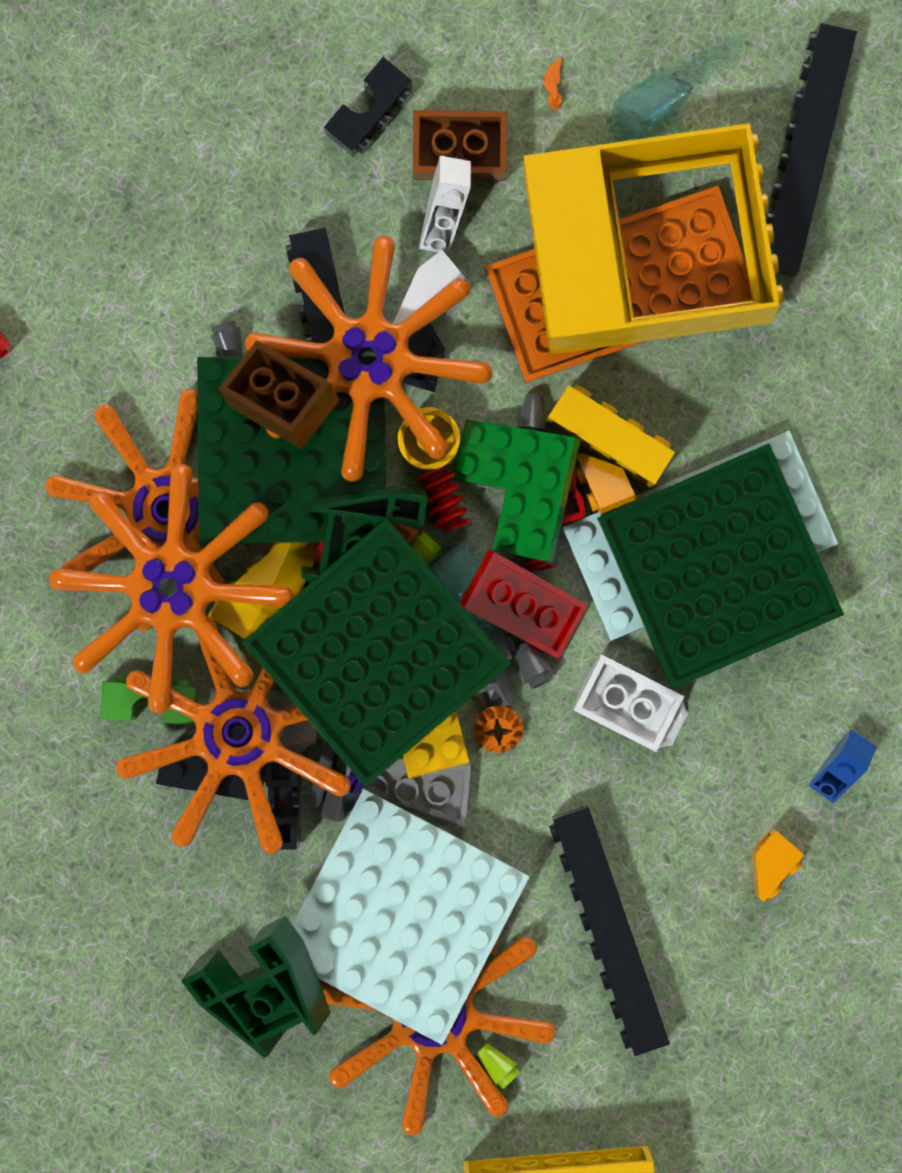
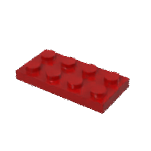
[460,550,588,659]

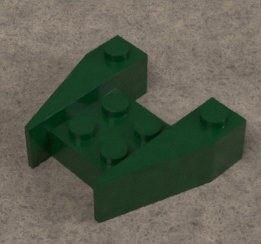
[301,486,428,583]
[181,916,331,1058]

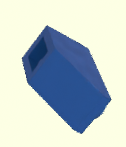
[808,729,877,803]

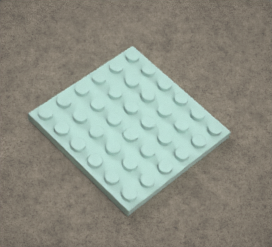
[293,788,530,1045]

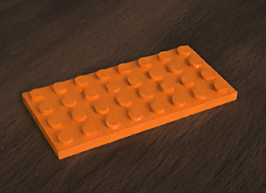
[485,185,752,384]

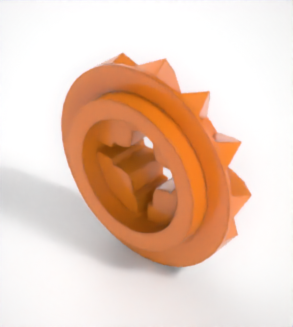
[474,705,523,754]

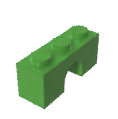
[100,675,199,725]

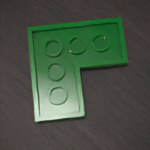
[453,419,580,563]

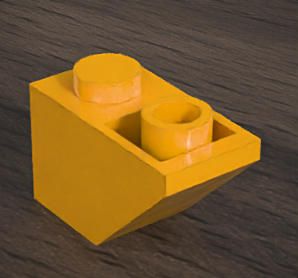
[574,453,636,516]
[752,828,804,902]

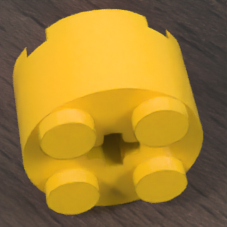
[398,407,460,472]

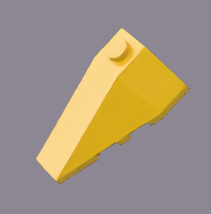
[208,543,319,639]

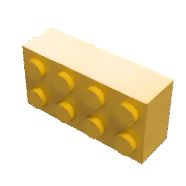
[546,385,675,488]
[403,711,469,780]

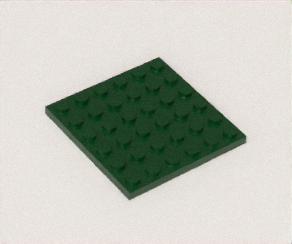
[197,356,386,545]
[597,443,844,690]
[242,518,511,787]

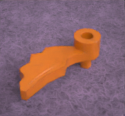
[543,58,562,110]

